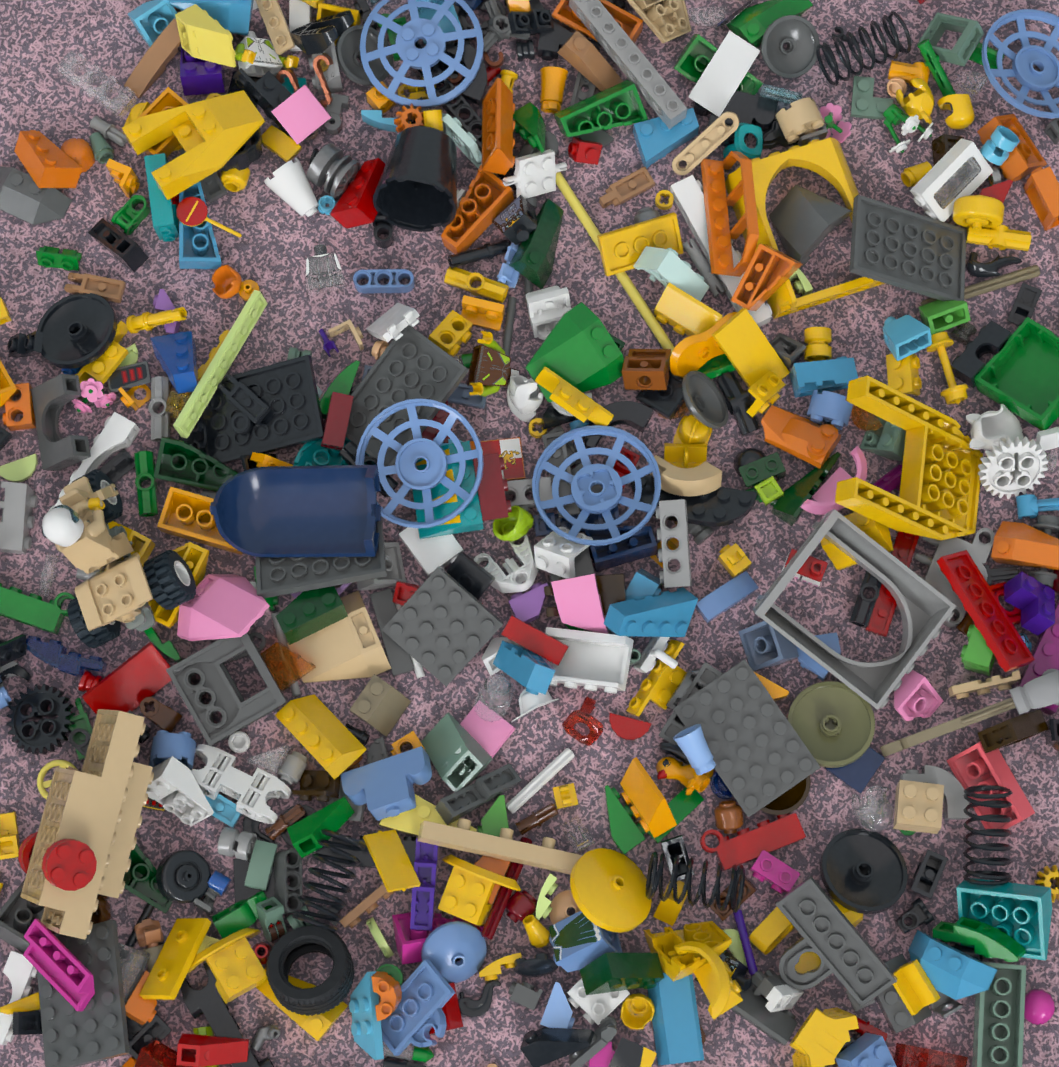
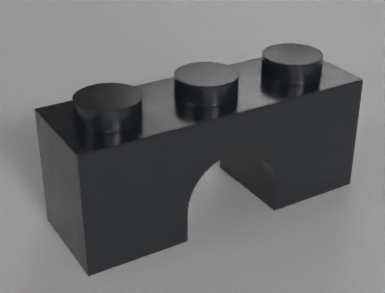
[951,320,1012,389]

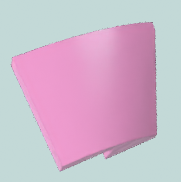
[551,573,609,634]

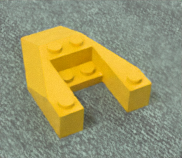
[122,90,265,200]

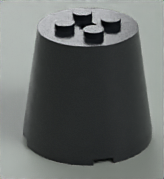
[373,126,457,232]

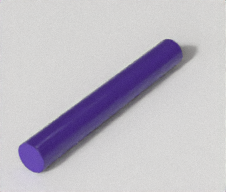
[733,910,758,976]

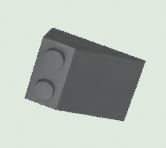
[0,880,45,953]

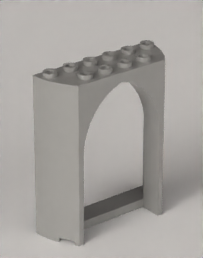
[753,509,956,710]

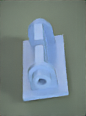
[497,243,520,288]

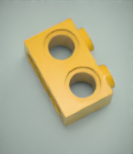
[428,310,473,357]

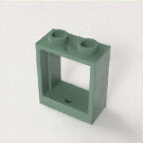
[918,12,985,66]

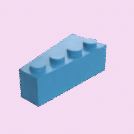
[604,587,698,637]

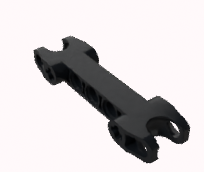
[180,962,274,1067]

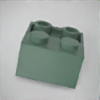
[860,414,906,461]

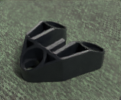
[291,10,354,55]

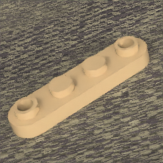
[672,111,739,175]

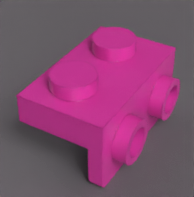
[750,850,800,895]

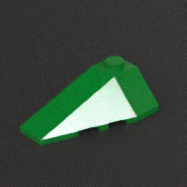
[726,0,813,48]
[674,34,763,95]

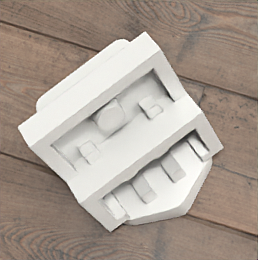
[526,286,571,340]

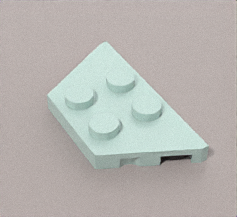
[442,113,482,169]

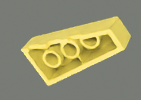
[379,794,478,836]

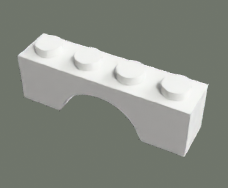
[0,951,37,1045]

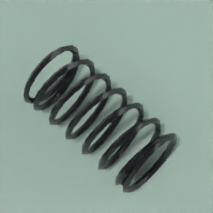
[816,11,912,86]
[963,785,1013,886]
[292,829,366,932]
[646,851,745,913]

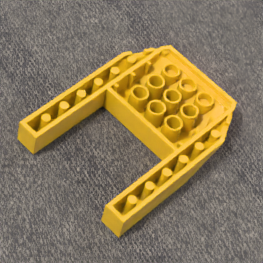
[835,375,983,541]

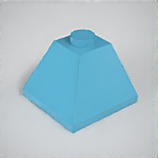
[128,0,177,47]

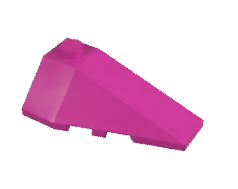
[392,912,484,965]

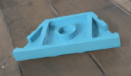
[349,971,384,1060]

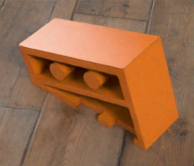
[14,130,82,188]
[731,243,803,311]

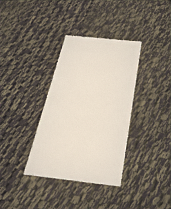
[688,31,760,117]

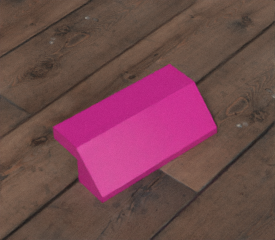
[23,919,95,1011]

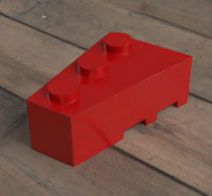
[330,158,385,229]

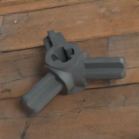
[483,0,530,53]

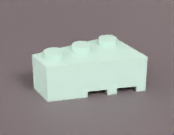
[633,246,710,301]

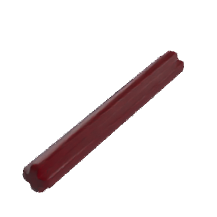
[481,837,533,940]

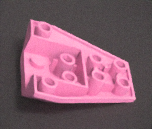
[177,574,270,641]

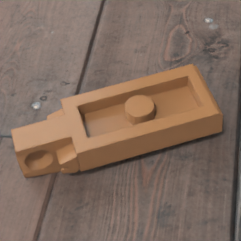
[599,167,656,209]

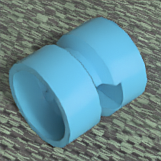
[980,125,1020,166]

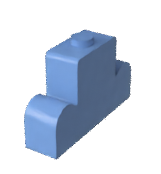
[340,746,432,820]

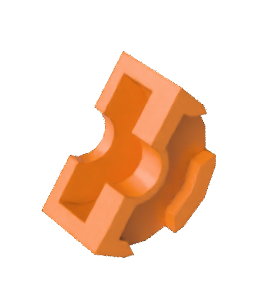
[371,971,402,1021]

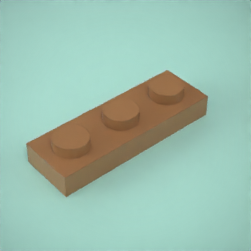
[339,883,396,929]

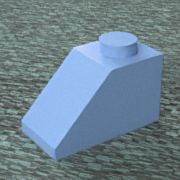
[540,982,575,1029]

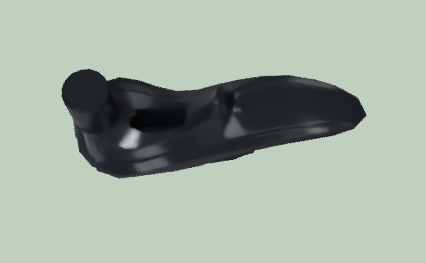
[966,252,1022,277]

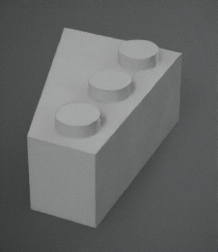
[0,481,38,555]

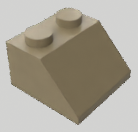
[350,674,411,737]

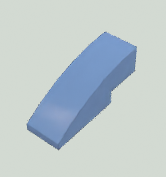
[696,571,759,623]

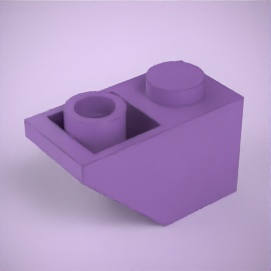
[508,582,548,623]

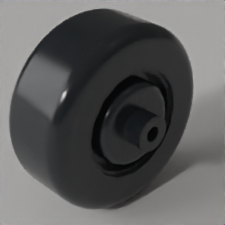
[156,850,211,904]

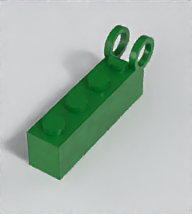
[0,583,75,635]

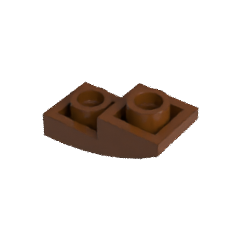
[710,875,757,921]

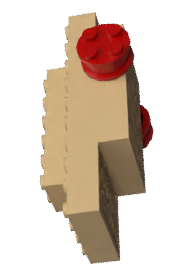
[18,709,154,940]

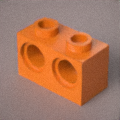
[2,383,36,431]

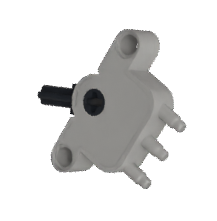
[914,528,1019,627]

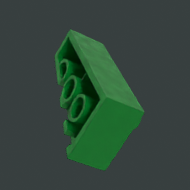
[554,80,648,137]

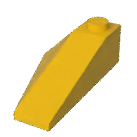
[256,968,348,1041]

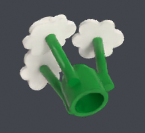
[883,104,934,154]

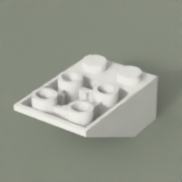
[146,756,214,826]

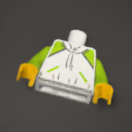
[235,31,299,77]

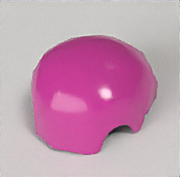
[1024,989,1055,1025]

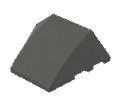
[769,185,852,270]

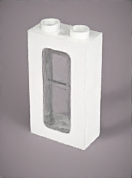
[910,138,993,222]

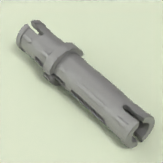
[683,238,726,298]

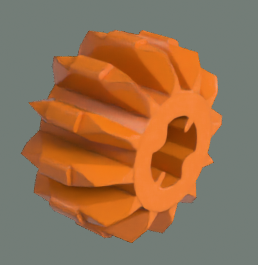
[394,103,424,133]

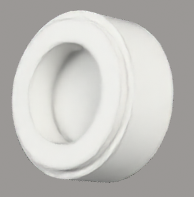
[228,731,251,753]

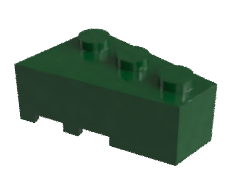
[276,586,348,645]
[580,952,664,995]

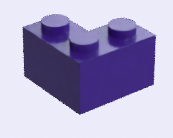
[1004,571,1055,636]

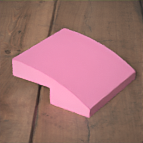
[271,84,332,145]
[460,700,515,758]

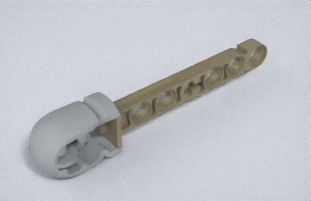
[880,669,1059,757]

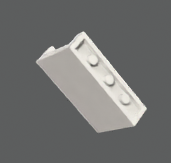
[545,627,634,694]

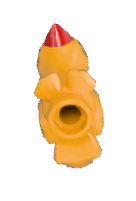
[656,757,714,796]

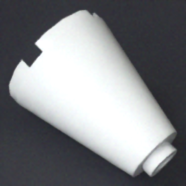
[264,158,319,217]

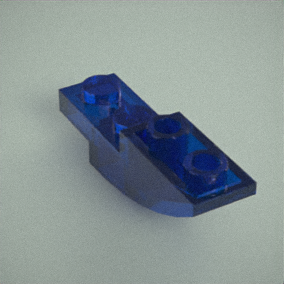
[26,636,107,677]

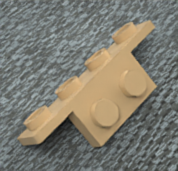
[256,0,295,55]

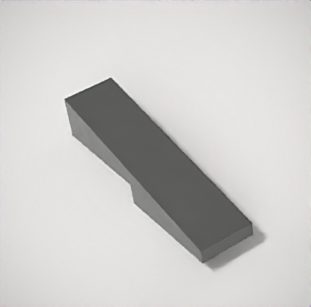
[435,763,522,825]

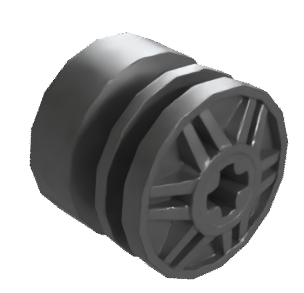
[306,143,361,199]

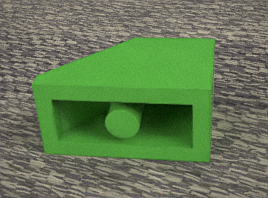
[919,300,971,335]
[478,795,509,837]

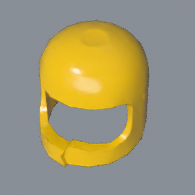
[937,94,975,130]

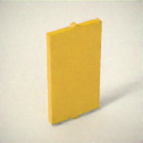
[363,830,421,892]

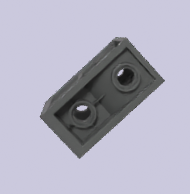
[166,632,288,746]

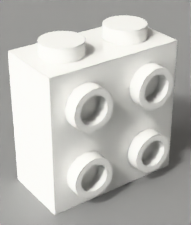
[567,978,630,1025]

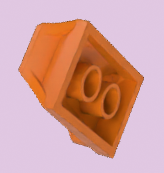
[761,405,841,469]

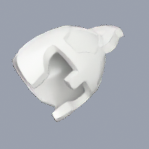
[507,375,543,423]

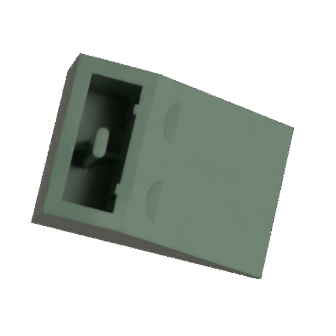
[421,712,493,792]

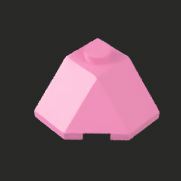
[894,670,943,721]

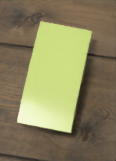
[789,269,813,296]
[535,873,558,920]

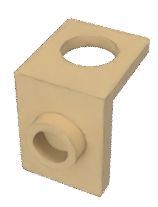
[328,319,364,351]

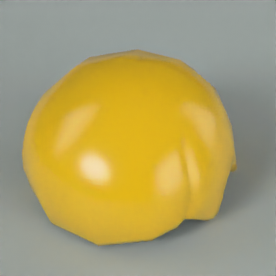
[620,993,655,1030]

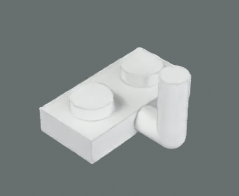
[633,637,678,673]

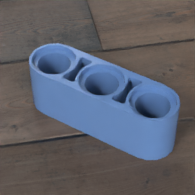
[353,269,415,294]

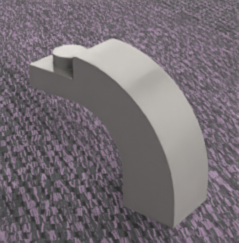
[900,765,970,820]

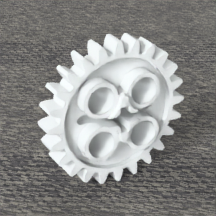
[978,436,1048,499]

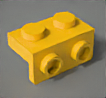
[886,354,922,396]
[746,371,786,418]

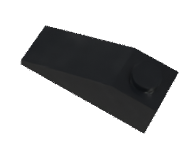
[88,218,149,272]
[520,1028,594,1067]

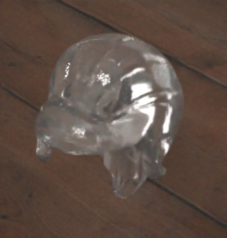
[851,786,893,832]

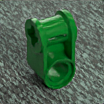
[111,195,150,236]

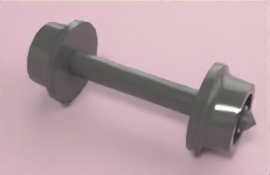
[1028,514,1059,588]

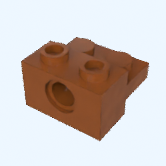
[622,349,671,390]

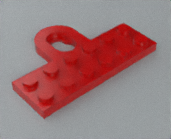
[937,550,1035,672]

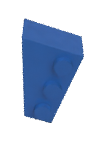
[150,331,198,394]

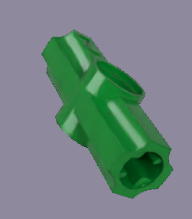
[134,451,158,517]

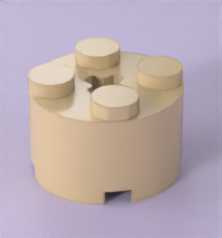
[775,97,824,144]

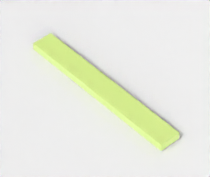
[173,290,268,439]

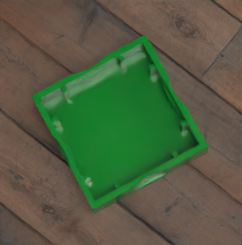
[974,317,1059,431]

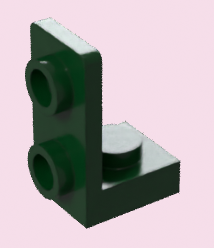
[739,452,786,487]

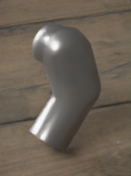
[250,1024,280,1051]

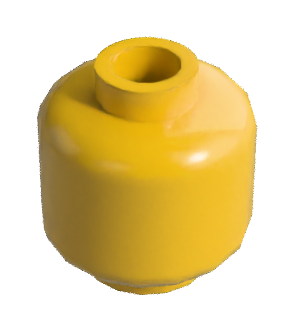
[221,168,250,192]

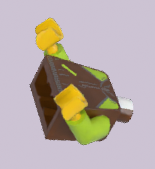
[467,331,519,397]

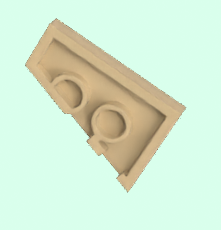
[948,670,1021,700]

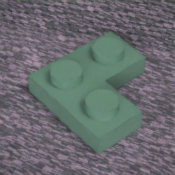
[850,76,893,120]

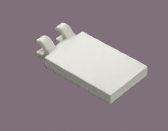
[366,303,420,342]

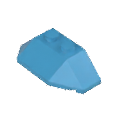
[909,930,997,1000]

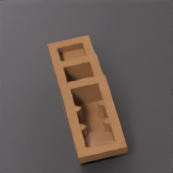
[124,18,181,99]

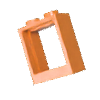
[1023,166,1059,231]

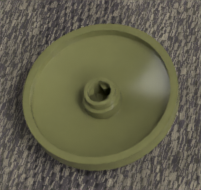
[787,681,875,768]

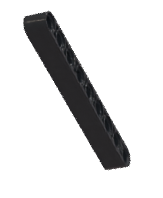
[410,42,516,191]

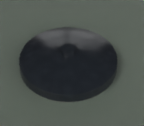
[37,293,117,369]
[820,829,908,914]

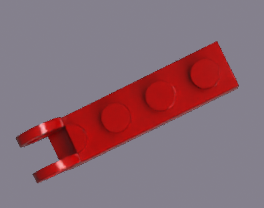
[700,813,806,871]

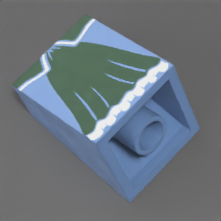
[549,911,622,972]

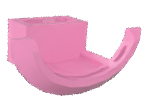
[800,446,868,515]

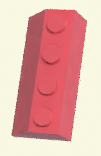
[946,741,1035,837]

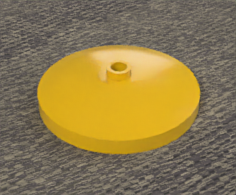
[570,848,652,933]

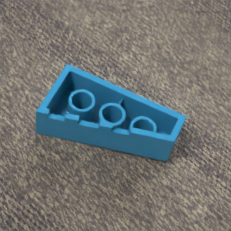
[179,182,221,269]

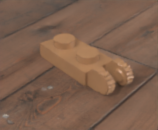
[64,272,126,303]

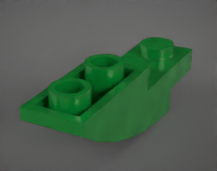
[933,917,1026,962]

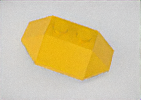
[148,542,209,628]

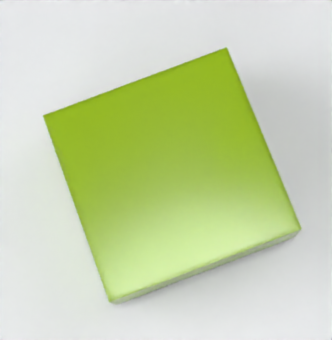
[754,476,784,506]

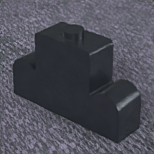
[693,91,779,146]

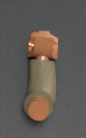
[134,918,164,973]

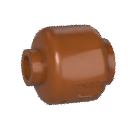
[714,800,744,834]

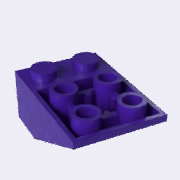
[180,47,225,96]

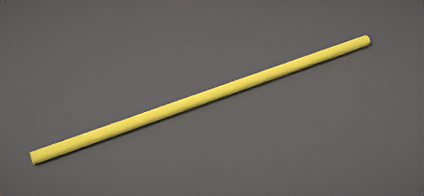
[556,172,684,378]

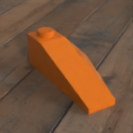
[991,521,1059,570]

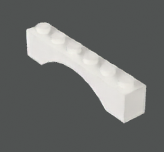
[49,412,140,510]

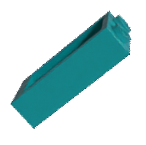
[144,153,179,242]

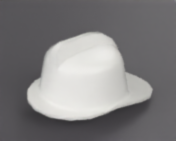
[511,689,559,723]

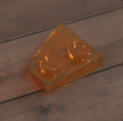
[261,642,316,690]

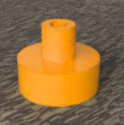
[239,280,260,301]

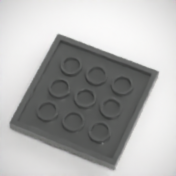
[382,566,504,687]

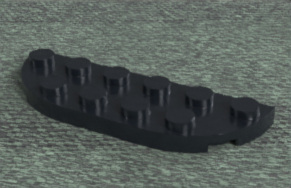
[631,476,757,527]

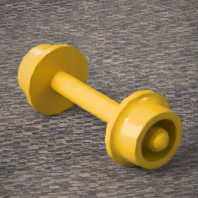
[926,332,968,405]

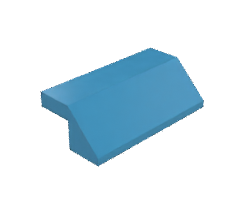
[648,973,704,1066]

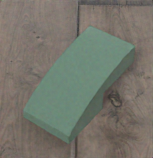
[245,840,278,891]

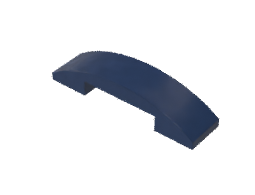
[533,504,620,537]

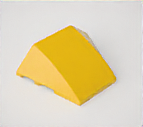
[643,921,732,981]

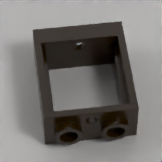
[977,709,1049,753]

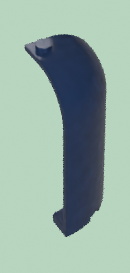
[210,465,381,557]

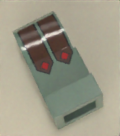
[256,896,287,943]

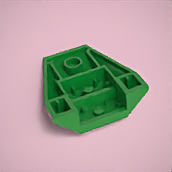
[525,302,624,402]

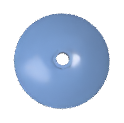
[421,921,487,984]

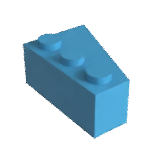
[607,568,662,638]
[493,640,556,695]

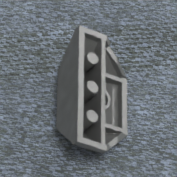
[0,166,72,226]

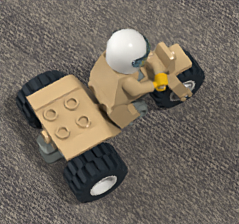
[42,469,196,649]

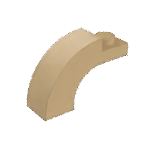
[650,455,722,496]

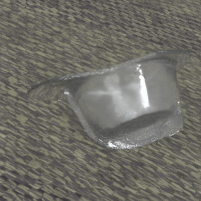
[474,673,515,722]

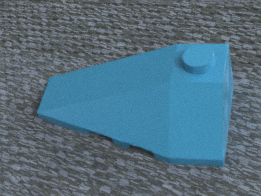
[169,0,254,36]

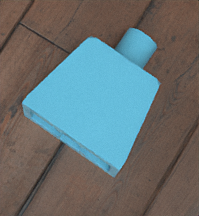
[883,315,932,361]

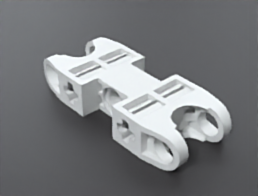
[191,744,292,824]

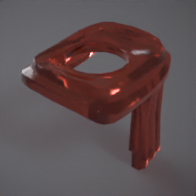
[562,697,604,746]

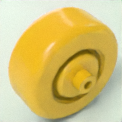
[952,195,1005,230]

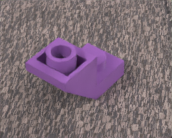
[153,289,181,335]

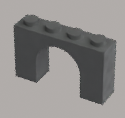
[31,374,91,471]

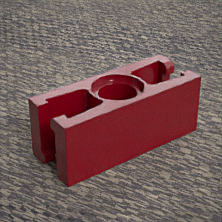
[321,392,354,451]

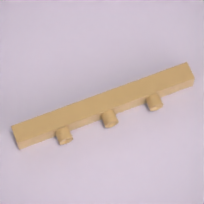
[418,819,583,875]

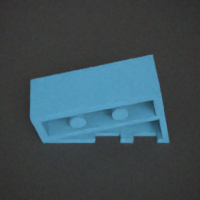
[633,108,699,169]
[790,356,858,398]

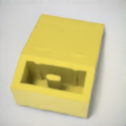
[175,4,236,68]

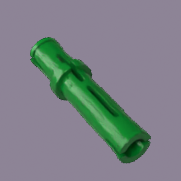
[917,39,956,97]

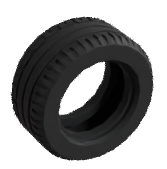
[266,925,355,1016]

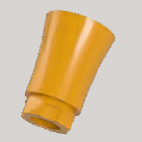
[540,67,568,114]

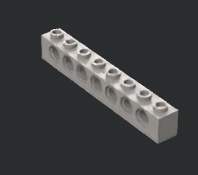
[569,0,687,129]

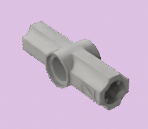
[148,376,173,442]

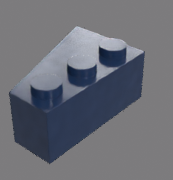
[583,526,657,572]

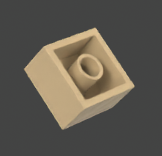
[893,780,944,834]

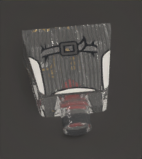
[306,244,347,296]

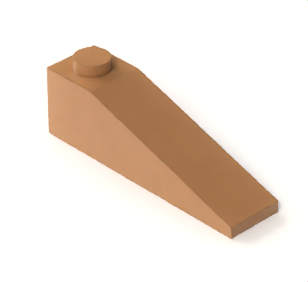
[557,31,623,92]

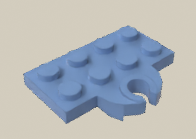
[381,959,456,1056]

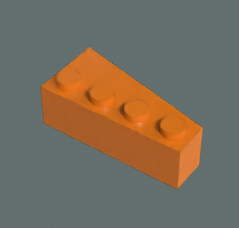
[441,165,514,254]

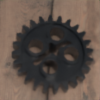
[6,684,75,755]

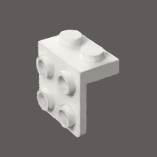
[534,527,593,579]

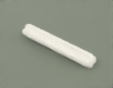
[506,748,575,813]

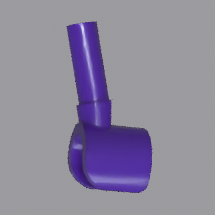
[319,329,339,357]

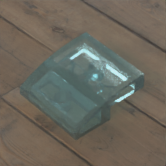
[759,84,802,104]

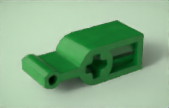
[212,890,272,939]

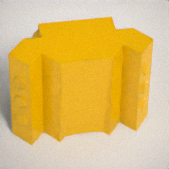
[789,1007,859,1067]

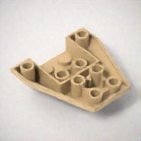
[626,0,692,44]
[287,591,391,683]

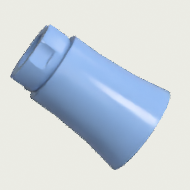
[673,724,716,775]

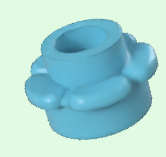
[318,195,337,215]

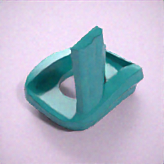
[723,123,763,159]

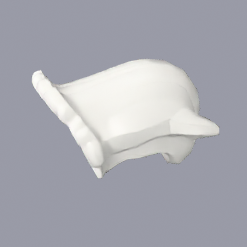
[966,404,1024,451]

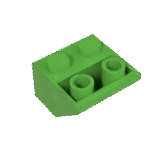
[960,624,996,676]

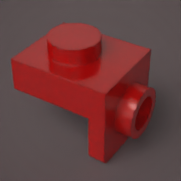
[568,137,602,165]

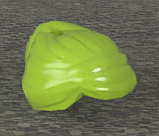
[493,505,534,541]

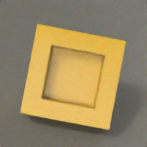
[552,783,578,810]

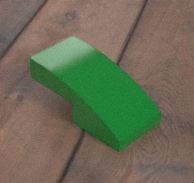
[144,627,182,663]

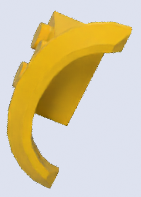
[438,854,521,926]
[188,928,267,1004]
[674,941,743,1020]

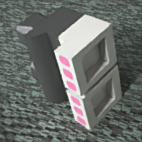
[751,969,804,1012]

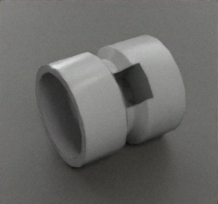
[217,827,257,861]

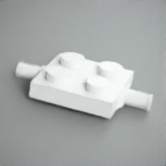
[503,149,567,199]

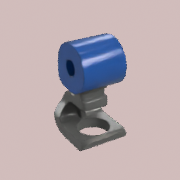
[193,870,231,915]

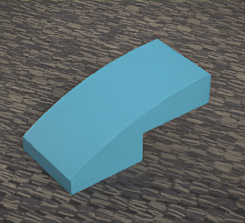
[361,110,400,133]

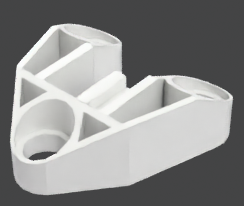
[474,534,539,593]

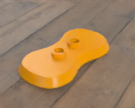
[670,312,737,377]

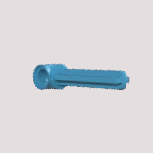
[1016,494,1059,519]

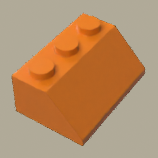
[977,114,1047,182]

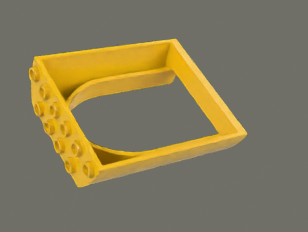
[725,137,885,319]

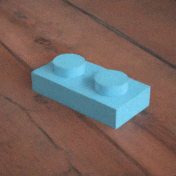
[205,791,242,828]

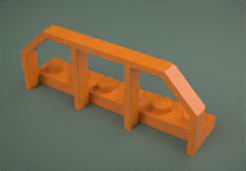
[701,151,759,277]

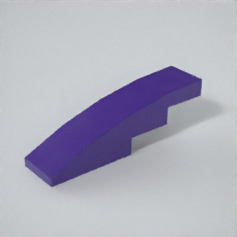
[410,836,438,931]

